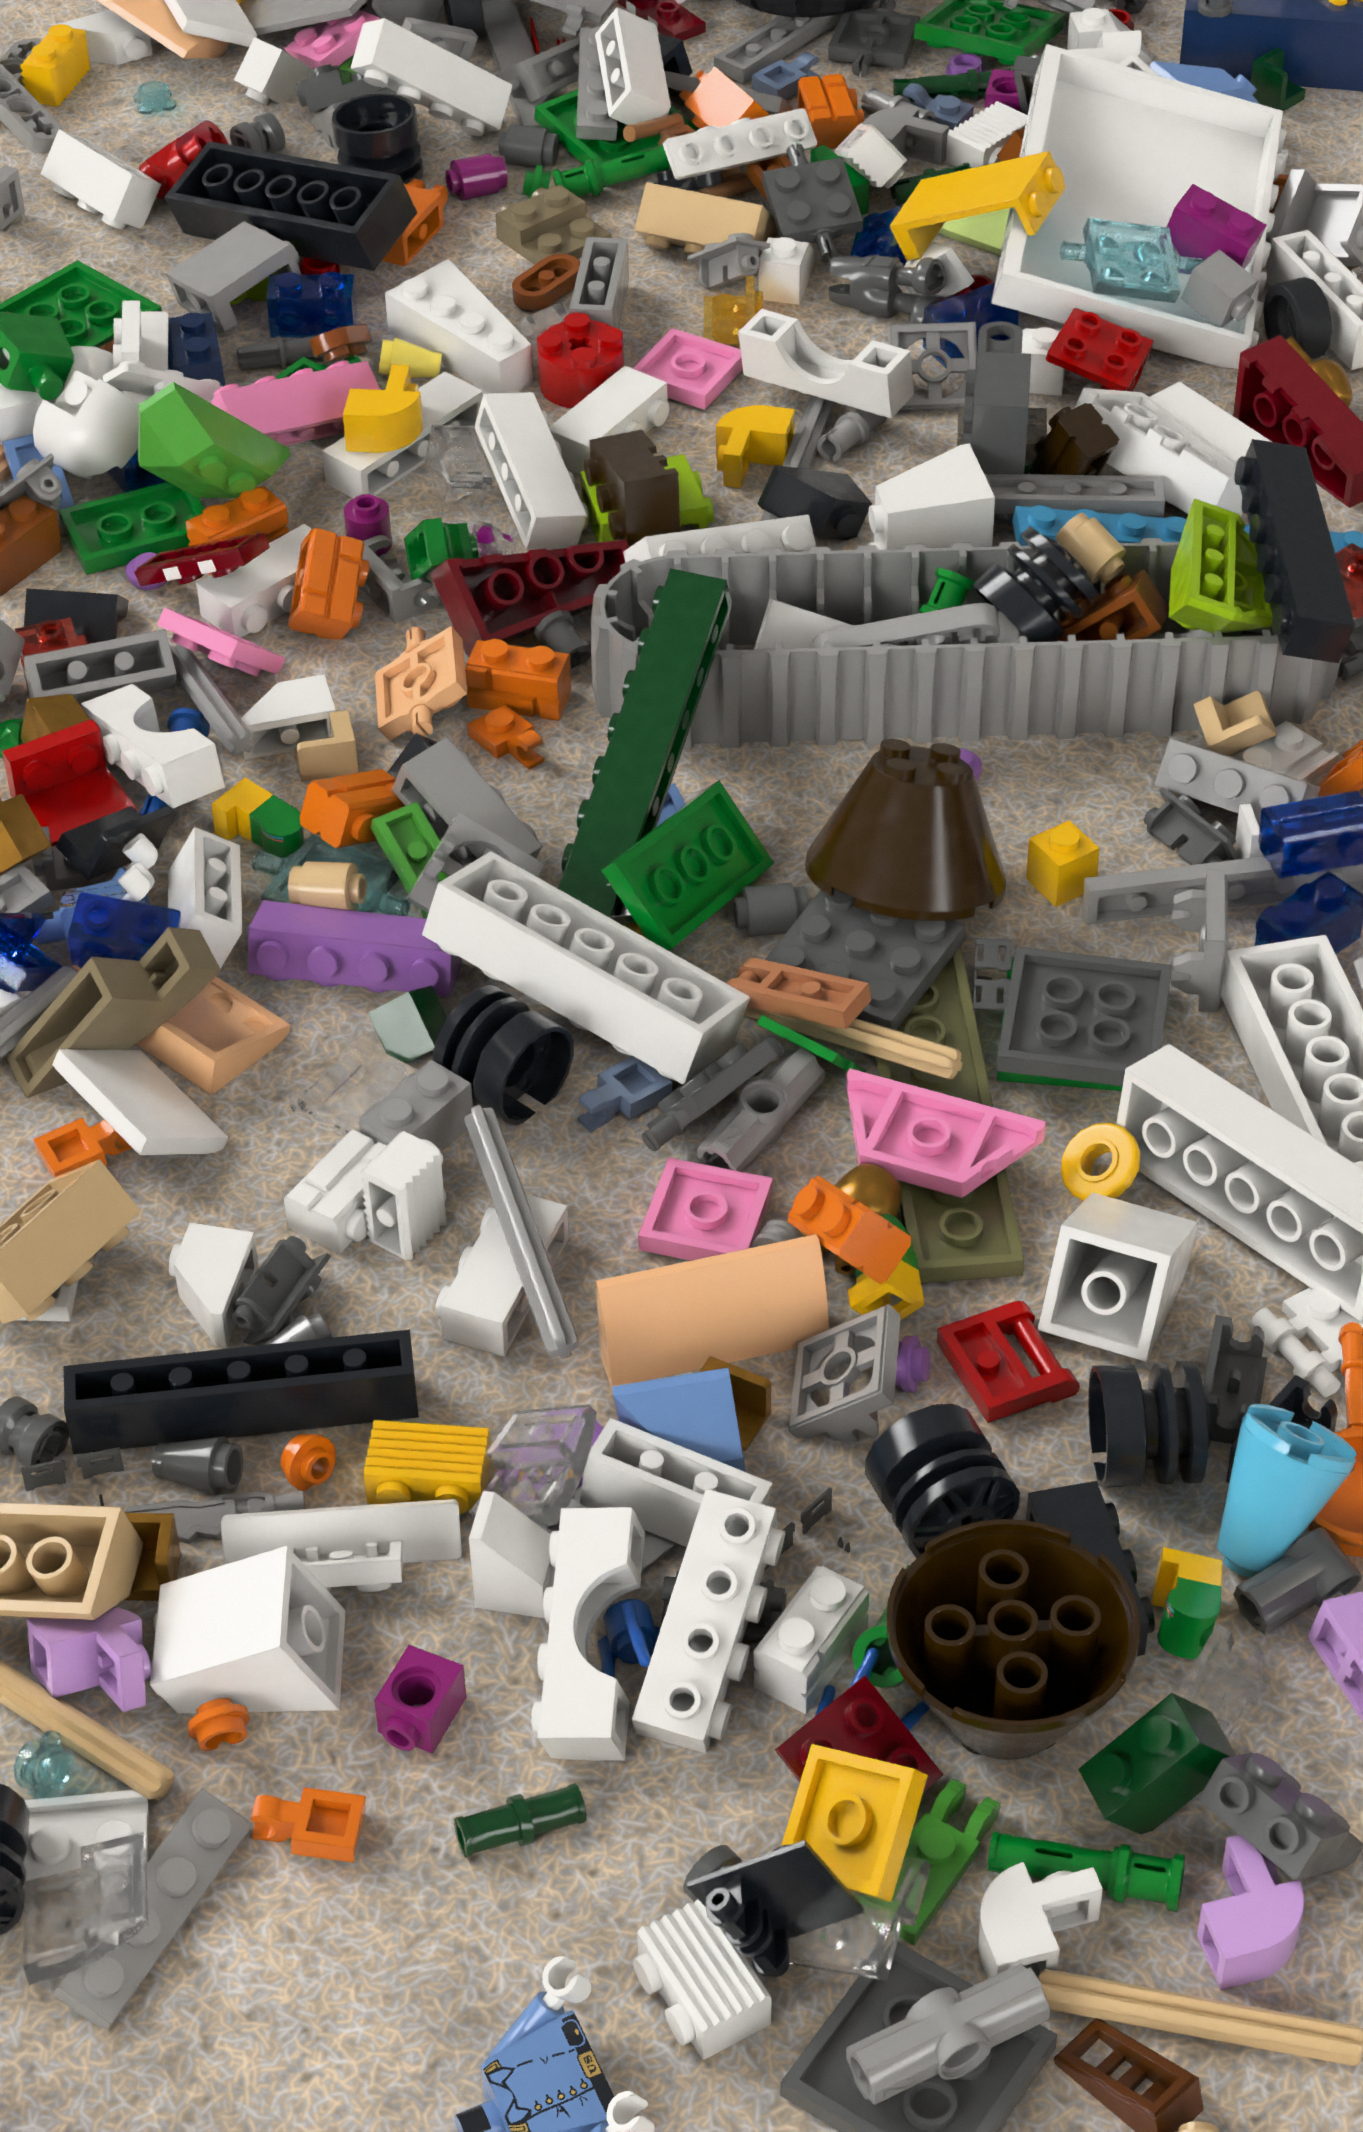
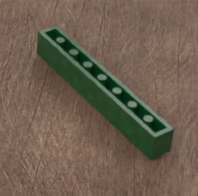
[557,568,733,925]

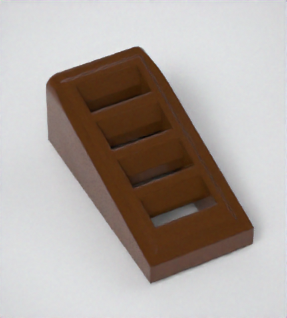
[1054,2018,1204,2132]

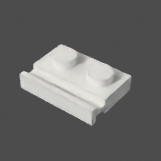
[1231,721,1339,783]
[23,1790,149,1889]

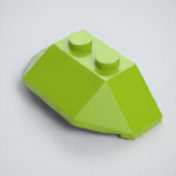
[1169,498,1273,634]

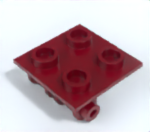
[775,1675,943,1792]

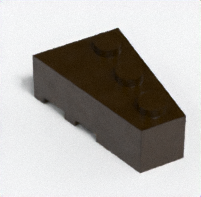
[584,429,680,547]

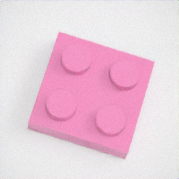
[285,10,380,69]
[633,328,743,410]
[157,608,286,677]
[638,1157,773,1261]

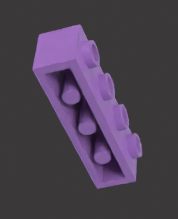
[248,900,462,997]

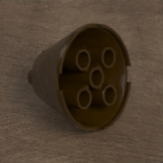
[805,739,1006,921]
[886,1519,1140,1760]

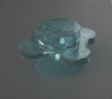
[133,81,176,115]
[14,1730,74,1799]

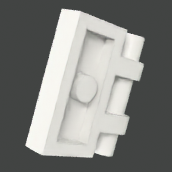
[1252,1287,1363,1398]

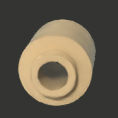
[1055,512,1126,584]
[288,861,367,911]

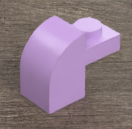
[27,1607,151,1712]
[1197,1835,1304,1990]

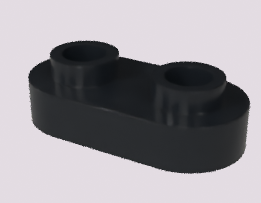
[654,169,724,191]

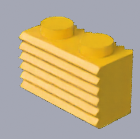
[19,24,91,107]
[364,1420,492,1515]

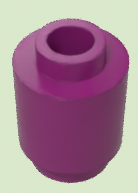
[445,153,508,201]
[344,494,392,557]

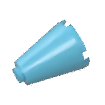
[1217,1404,1357,1578]

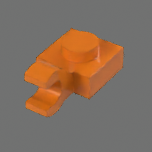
[467,704,544,770]
[33,1118,132,1178]
[251,1787,366,1863]

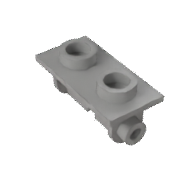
[687,233,770,290]

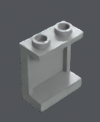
[365,0,478,62]
[1265,169,1363,267]
[166,221,302,332]

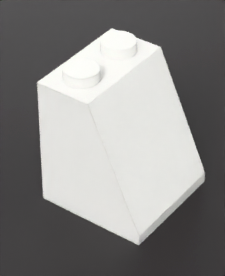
[868,444,995,550]
[1038,1192,1198,1362]
[149,1546,346,1713]

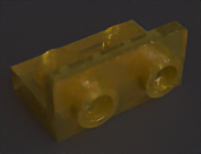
[704,276,763,349]

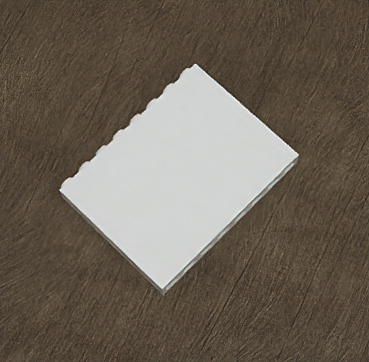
[991,44,1286,369]

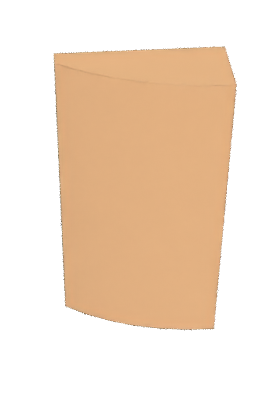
[97,0,229,59]
[71,935,290,1095]
[596,1234,829,1388]

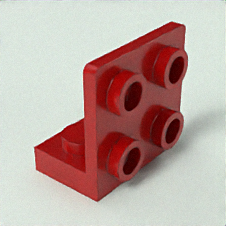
[1045,308,1154,392]
[2,719,137,846]

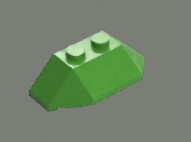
[138,382,290,498]

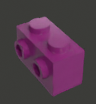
[1159,184,1267,269]

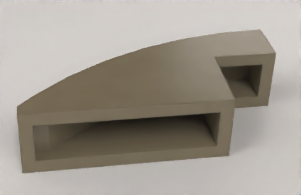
[6,927,221,1098]

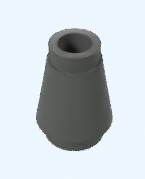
[152,1436,243,1495]

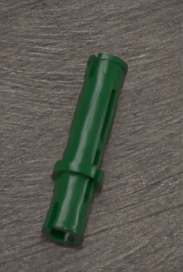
[893,69,1011,102]

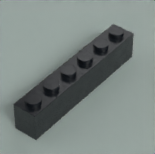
[1234,439,1355,663]
[63,1329,419,1454]

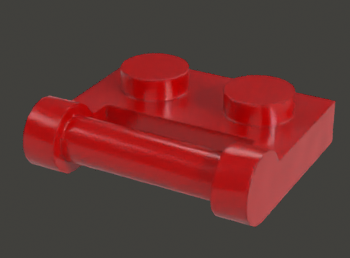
[937,1301,1080,1423]

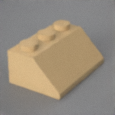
[634,182,778,258]
[0,1159,141,1324]
[0,1503,144,1620]

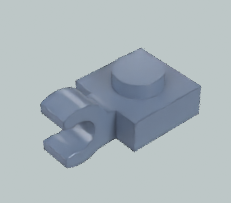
[752,52,820,100]
[902,83,974,130]
[577,1056,672,1133]

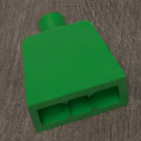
[0,312,74,400]

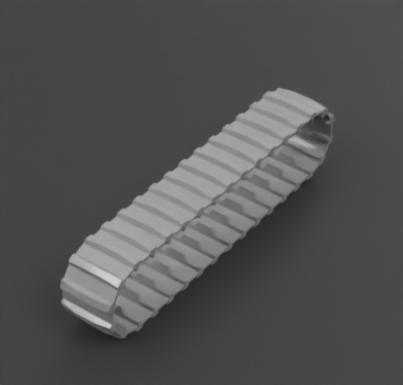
[591,538,1341,749]

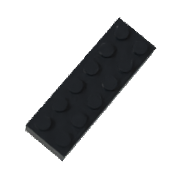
[164,141,417,271]

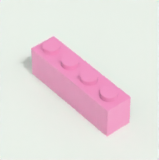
[210,360,380,446]

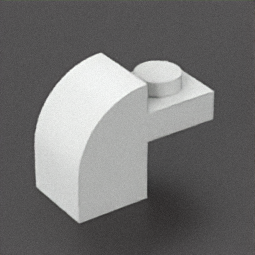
[978,1862,1103,1979]

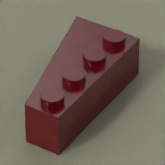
[1233,335,1363,508]
[430,539,630,657]

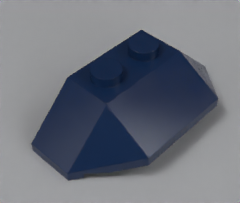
[168,313,225,386]

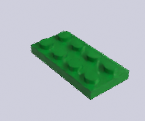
[601,780,774,951]

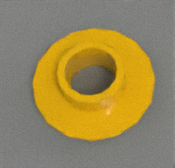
[1060,1122,1141,1201]

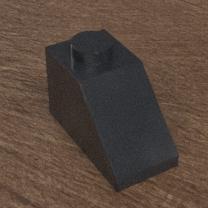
[757,465,872,541]

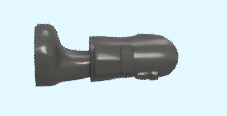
[829,255,946,324]

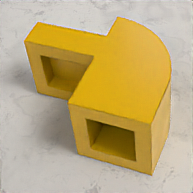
[343,364,423,453]
[716,405,795,488]

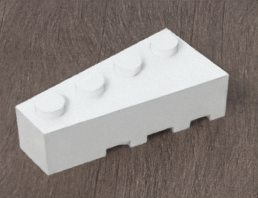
[385,259,533,394]
[1074,388,1243,517]

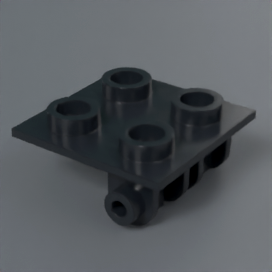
[687,1840,864,1977]

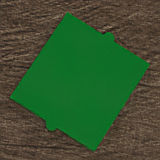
[757,1014,867,1073]

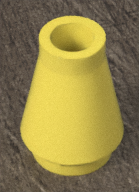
[378,337,442,379]

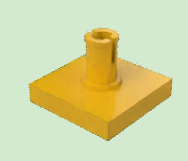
[781,1744,928,1902]

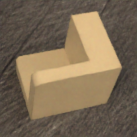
[1193,691,1277,756]
[295,710,359,782]

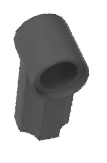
[1233,1527,1362,1635]

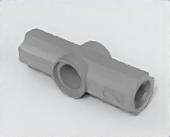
[697,1047,825,1172]
[846,1963,1050,2105]

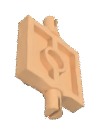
[375,626,467,741]

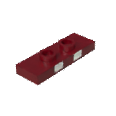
[617,0,706,41]
[134,532,270,587]

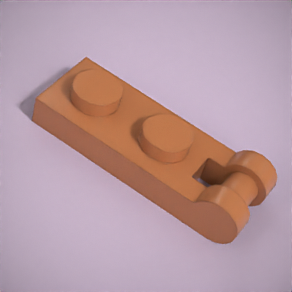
[726,958,872,1029]

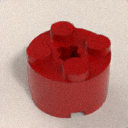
[537,312,624,408]

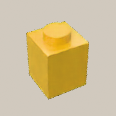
[1026,820,1100,907]

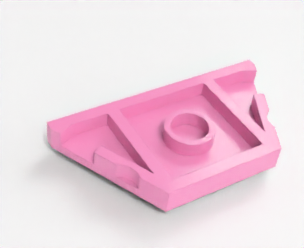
[847,1068,1046,1198]

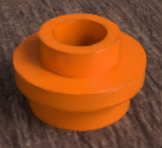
[280,1434,336,1491]
[187,1698,250,1751]

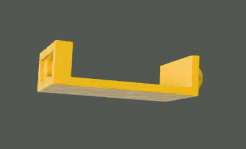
[890,151,1066,261]

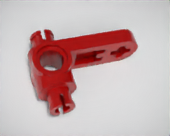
[139,120,229,199]

